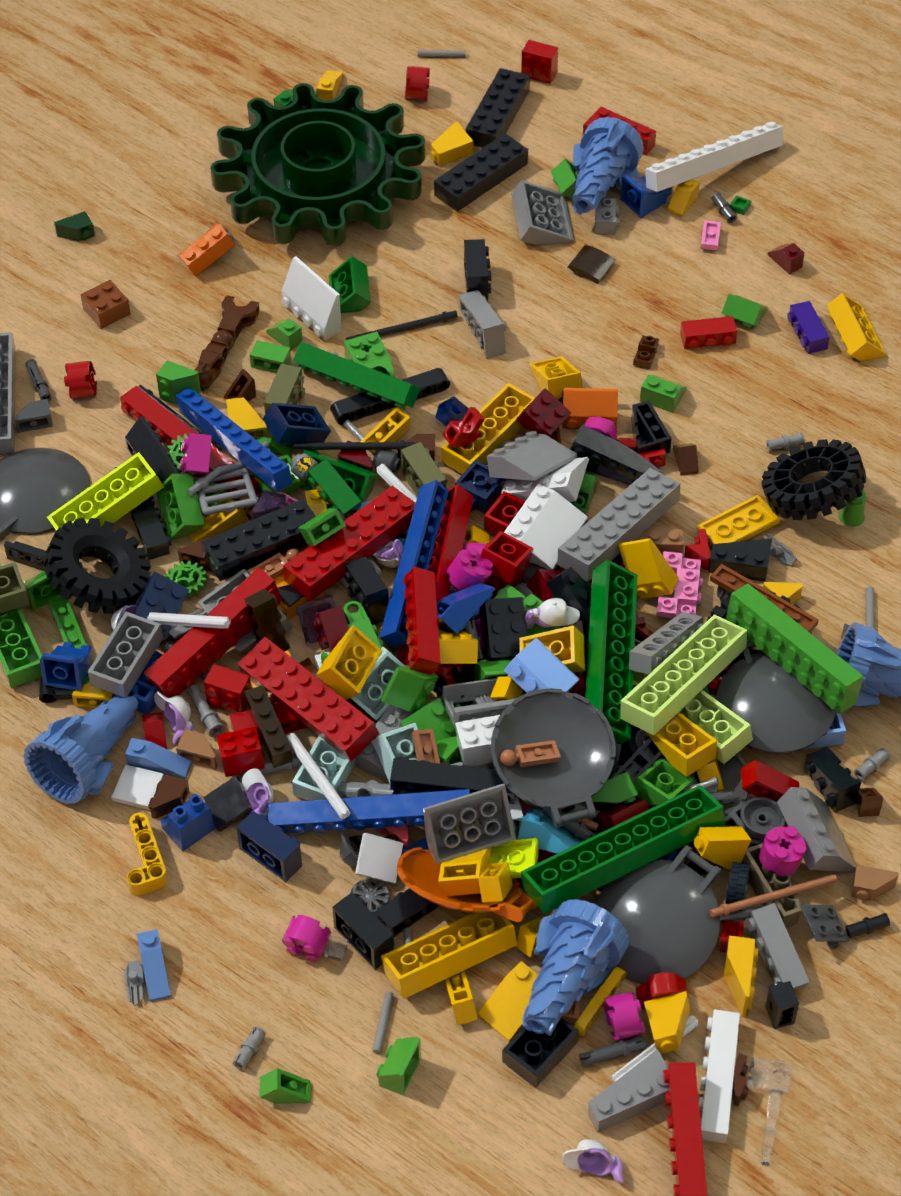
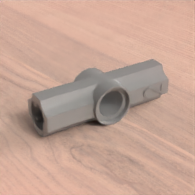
[338,780,401,798]

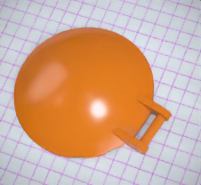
[397,847,538,922]

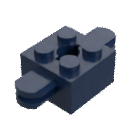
[455,460,506,514]

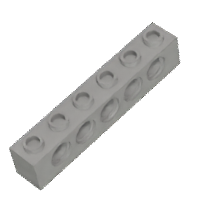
[629,612,703,674]

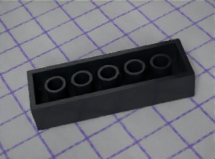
[465,68,530,148]
[434,133,528,212]
[201,499,316,581]

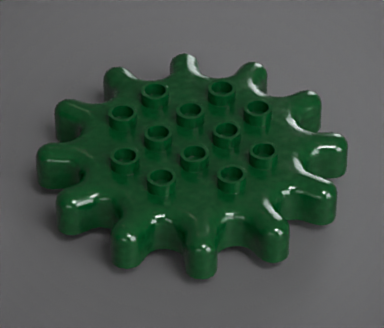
[210,83,425,247]

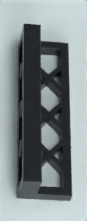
[4,541,83,571]

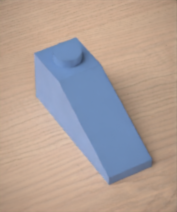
[125,738,192,779]
[137,929,171,1002]

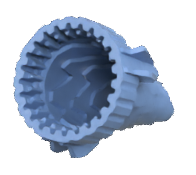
[573,117,644,215]
[837,622,901,706]
[24,695,139,804]
[522,899,630,1036]

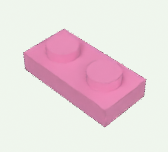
[700,220,721,250]

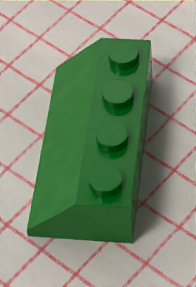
[300,450,377,507]

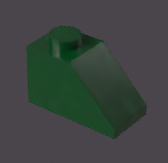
[54,211,95,241]

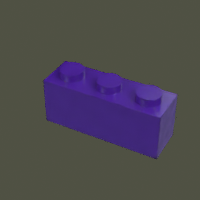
[787,301,830,354]

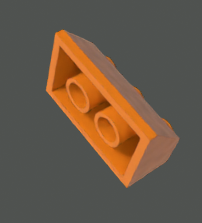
[178,223,236,276]
[562,388,618,429]

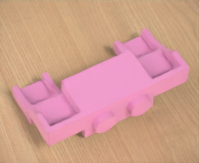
[656,551,703,619]

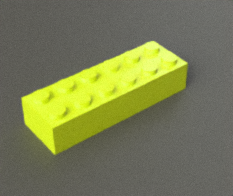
[47,452,164,531]

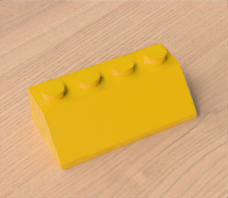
[827,293,887,361]

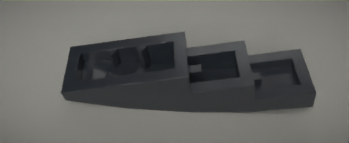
[611,737,662,782]

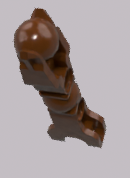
[194,295,260,392]

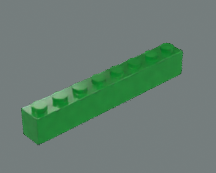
[293,341,420,409]

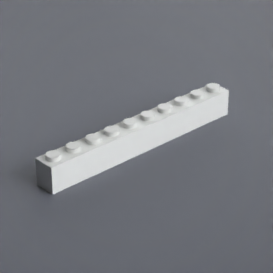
[645,122,783,192]

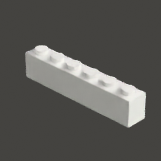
[699,1009,740,1144]

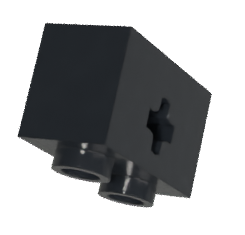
[765,981,799,1029]

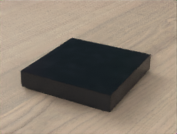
[203,776,253,832]

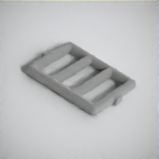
[194,468,258,515]

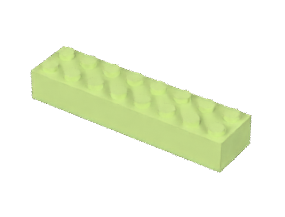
[621,614,747,735]
[633,644,753,764]

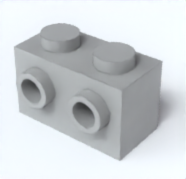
[595,198,619,234]

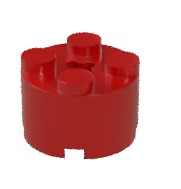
[405,66,430,100]
[64,361,97,399]

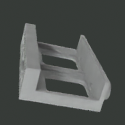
[443,678,524,729]

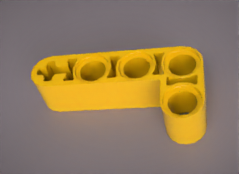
[127,813,168,896]

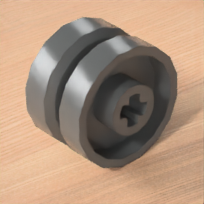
[739,797,785,848]

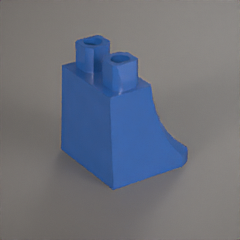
[620,175,672,218]
[40,642,92,691]
[161,794,216,852]

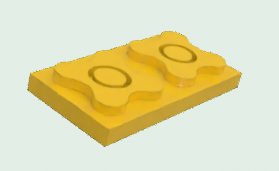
[697,495,780,547]

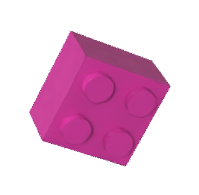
[180,433,212,477]

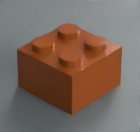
[80,280,131,329]

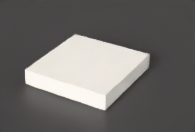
[111,764,164,810]
[355,833,403,884]

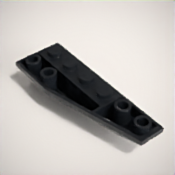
[125,416,179,483]
[570,425,666,485]

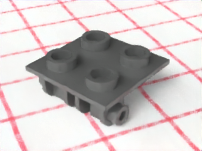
[800,904,849,949]

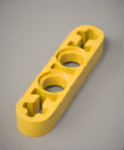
[574,966,627,1037]

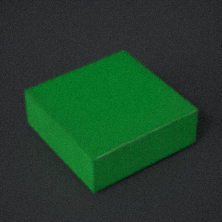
[730,195,752,215]

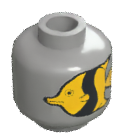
[290,453,318,481]

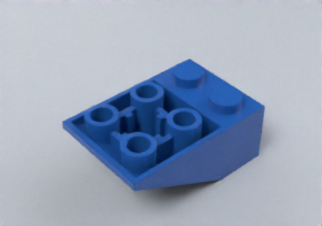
[437,583,495,634]

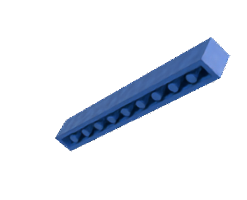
[175,387,293,492]
[379,480,449,649]
[268,789,471,834]

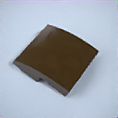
[567,245,616,284]

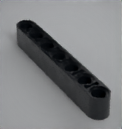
[330,368,450,425]

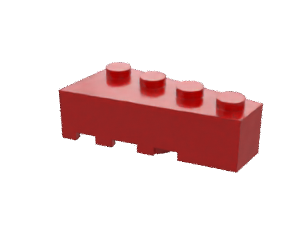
[583,107,656,155]

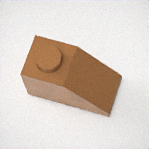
[176,729,217,769]
[851,865,899,900]

